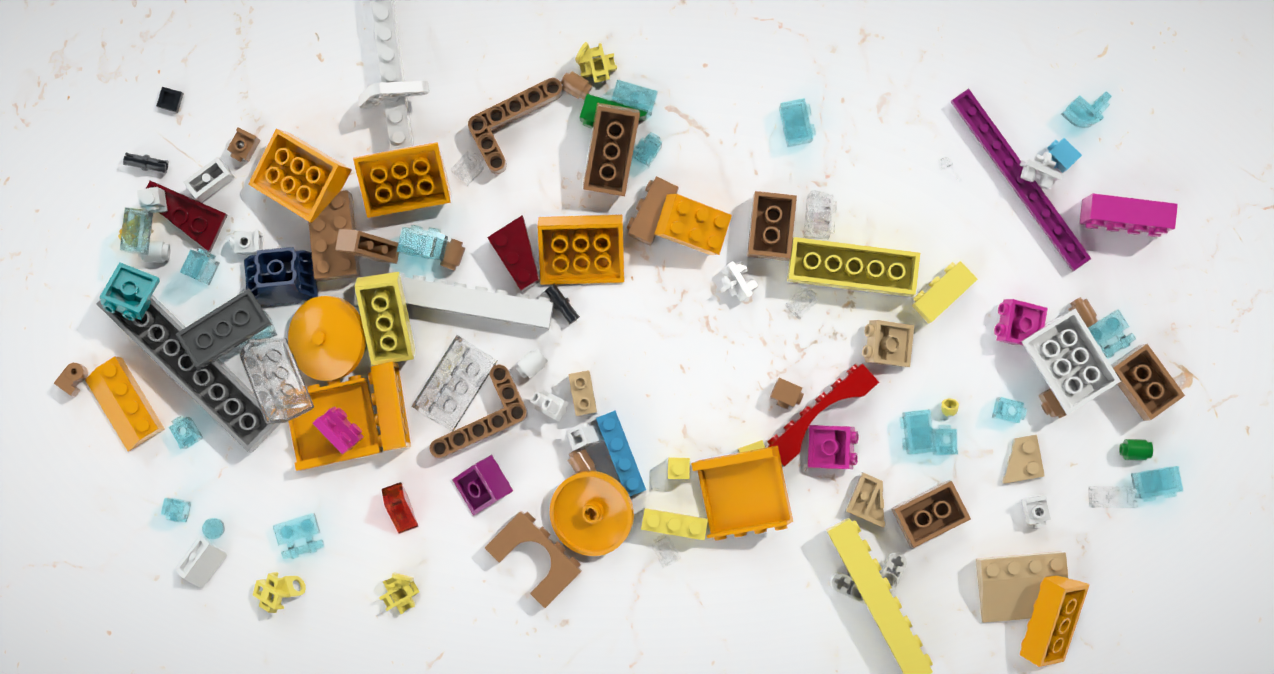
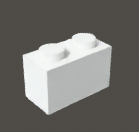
[183,157,235,202]

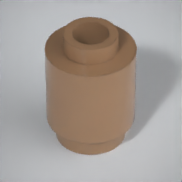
[561,71,593,100]
[439,238,466,271]
[1068,297,1098,328]
[567,449,597,473]

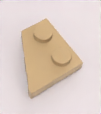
[1002,435,1045,484]
[846,472,885,528]

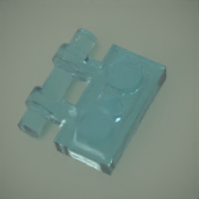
[1088,309,1136,359]
[272,512,325,560]

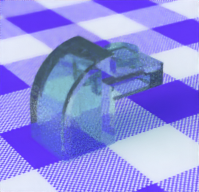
[1061,91,1112,128]

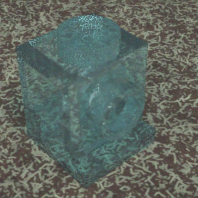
[632,132,663,167]
[991,397,1027,424]
[168,415,204,449]
[933,425,958,455]
[161,497,192,522]

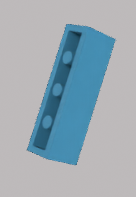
[596,410,646,496]

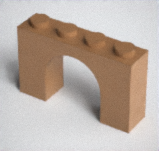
[485,511,582,608]

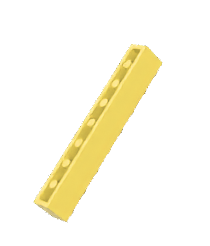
[826,518,933,674]

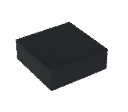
[156,86,184,113]

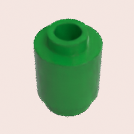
[1119,439,1153,461]

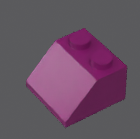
[452,455,513,516]

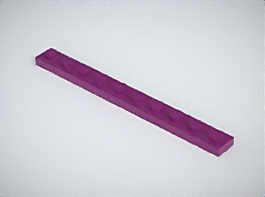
[950,88,1092,271]

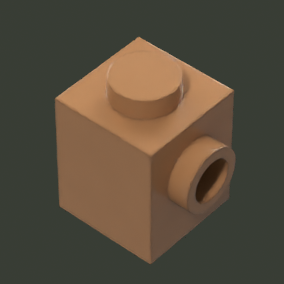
[769,377,804,410]
[1038,388,1067,418]

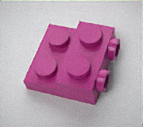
[994,299,1048,346]
[313,406,364,454]
[808,425,859,470]

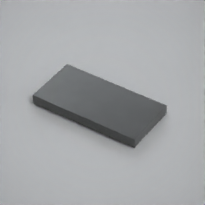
[175,289,272,371]

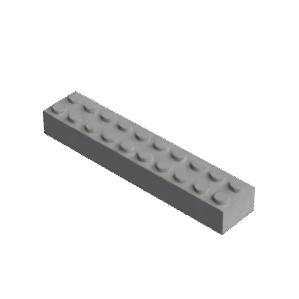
[96,295,283,452]

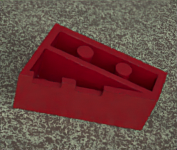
[487,215,540,293]

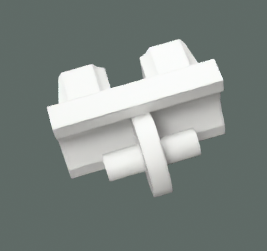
[1020,152,1063,189]
[721,261,758,302]
[530,390,569,422]

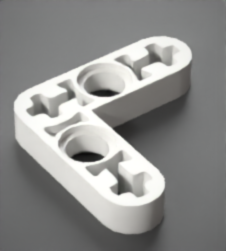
[358,81,430,109]
[830,552,907,605]

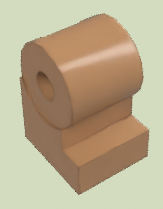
[54,362,88,397]

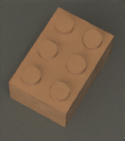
[747,191,797,261]
[1111,343,1185,421]
[891,480,971,548]

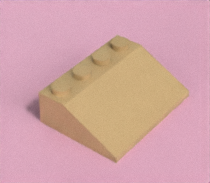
[975,551,1068,623]

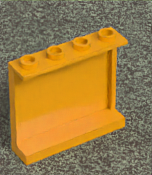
[281,375,383,471]
[691,446,794,541]

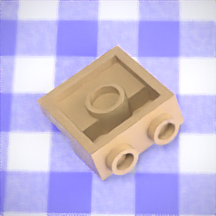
[862,320,914,367]

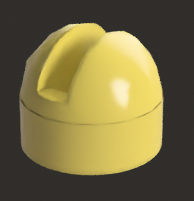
[941,398,959,417]

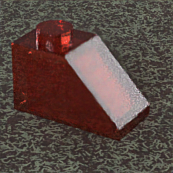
[381,482,419,534]

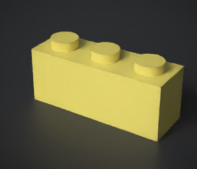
[911,261,978,324]
[641,508,708,541]

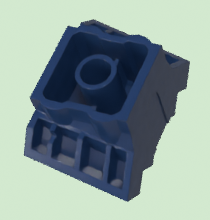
[244,247,318,307]

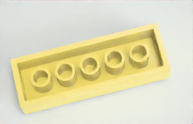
[787,237,921,297]

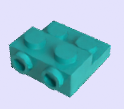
[99,262,160,321]

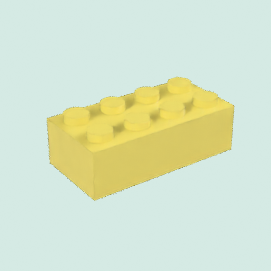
[354,272,415,366]

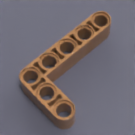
[468,78,563,174]
[429,364,528,458]

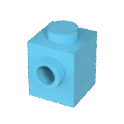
[1047,138,1082,173]

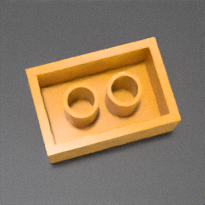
[654,194,732,255]

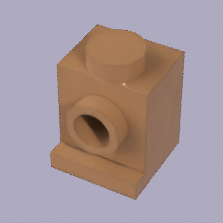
[227,127,261,162]

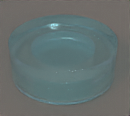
[202,518,225,539]

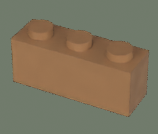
[626,176,679,246]
[335,229,401,264]

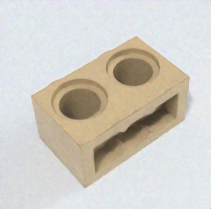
[568,370,597,417]

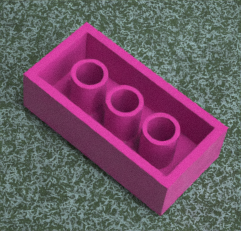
[1079,193,1178,237]

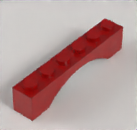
[766,363,880,467]

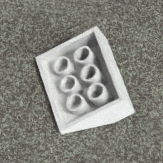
[1021,309,1121,415]

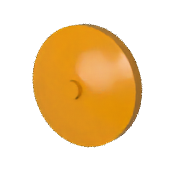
[288,296,366,381]
[550,471,634,556]

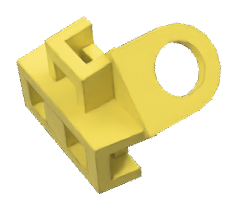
[575,42,617,83]
[252,572,306,613]
[379,572,420,614]

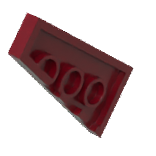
[146,180,228,253]

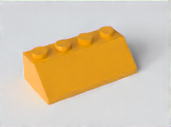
[85,356,165,452]
[368,361,411,451]
[1019,575,1090,667]

